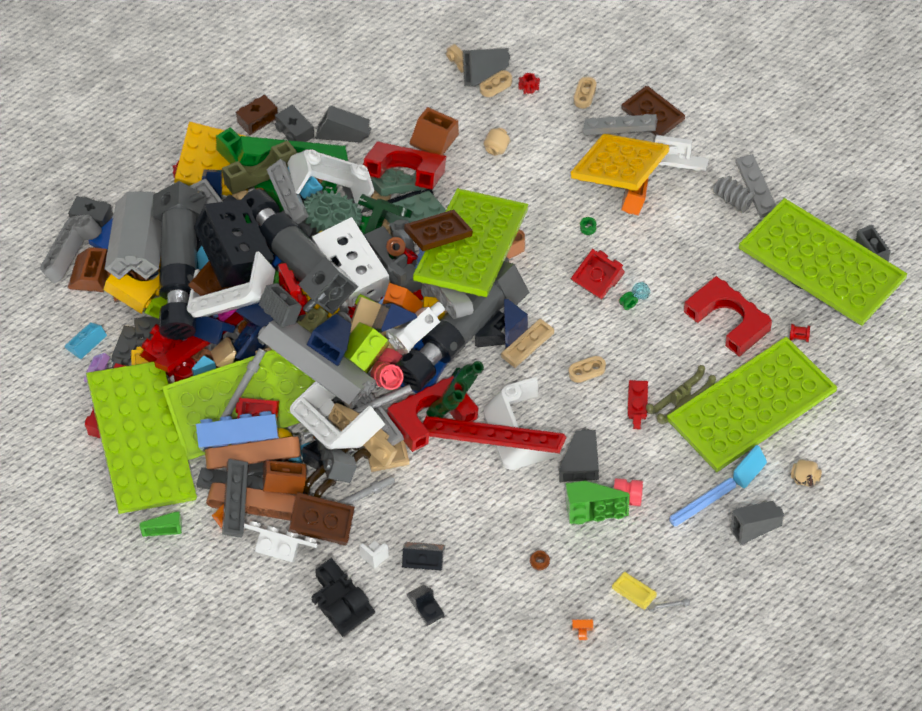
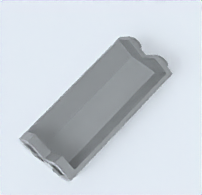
[105,192,161,280]
[257,320,377,409]

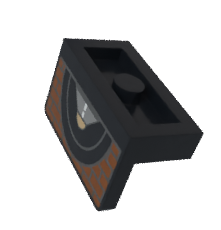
[402,542,445,571]

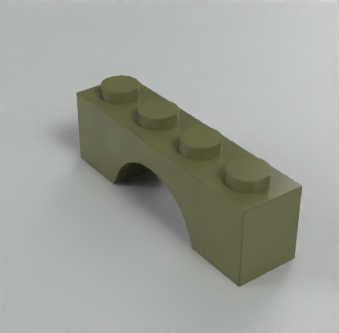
[222,140,297,195]

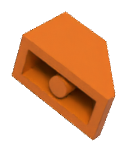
[621,178,648,216]
[382,283,423,314]

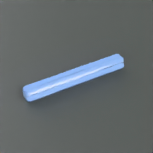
[669,478,736,526]

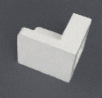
[359,541,389,569]

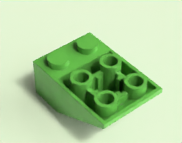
[566,481,629,524]

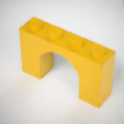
[104,256,161,314]

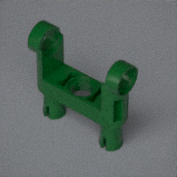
[358,194,413,260]
[426,361,484,418]

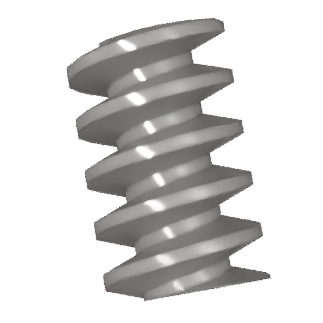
[713,176,755,213]

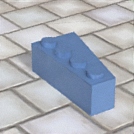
[196,411,279,451]

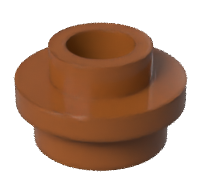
[386,237,405,256]
[530,550,550,570]

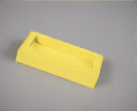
[612,572,657,610]

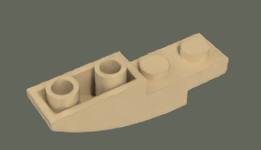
[328,403,398,467]

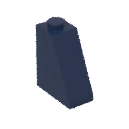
[306,313,352,366]

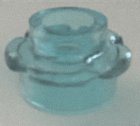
[632,282,650,300]

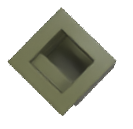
[297,307,329,334]

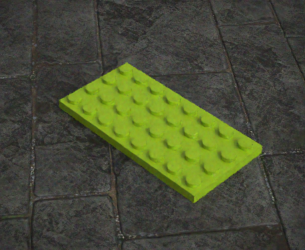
[413,188,528,297]
[739,198,908,326]
[667,337,837,472]
[162,350,315,461]
[86,362,197,514]

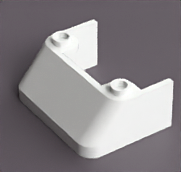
[288,149,374,211]
[187,251,275,317]
[484,377,561,470]
[290,381,385,449]

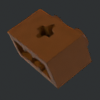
[236,94,278,135]

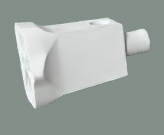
[386,302,445,354]

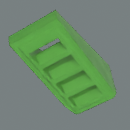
[140,511,182,537]

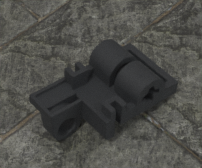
[311,557,375,637]

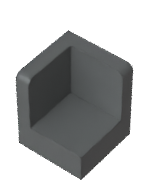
[388,254,415,287]

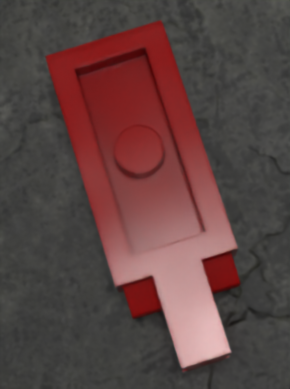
[628,380,648,429]

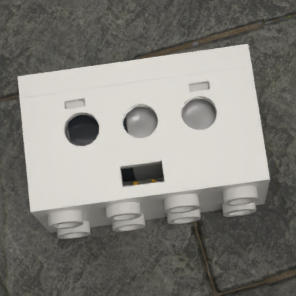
[312,217,389,311]

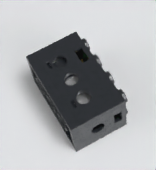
[194,199,274,288]

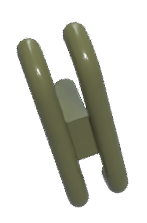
[646,365,716,424]

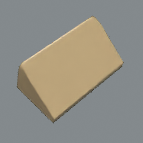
[211,337,236,367]

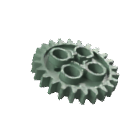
[303,190,362,232]

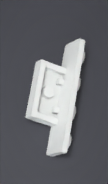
[655,135,709,171]
[244,520,322,562]

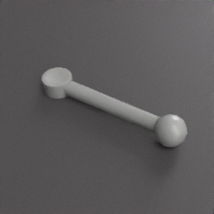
[648,598,690,612]

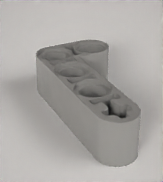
[40,215,102,283]
[421,283,474,319]

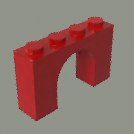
[363,141,446,190]
[684,276,772,357]
[387,376,479,452]

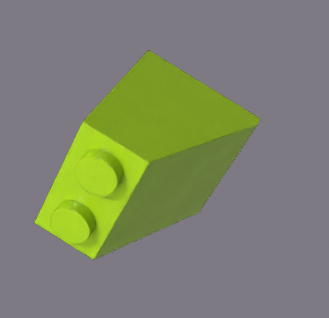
[344,322,389,374]

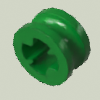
[321,180,337,194]
[580,217,597,235]
[619,292,638,310]

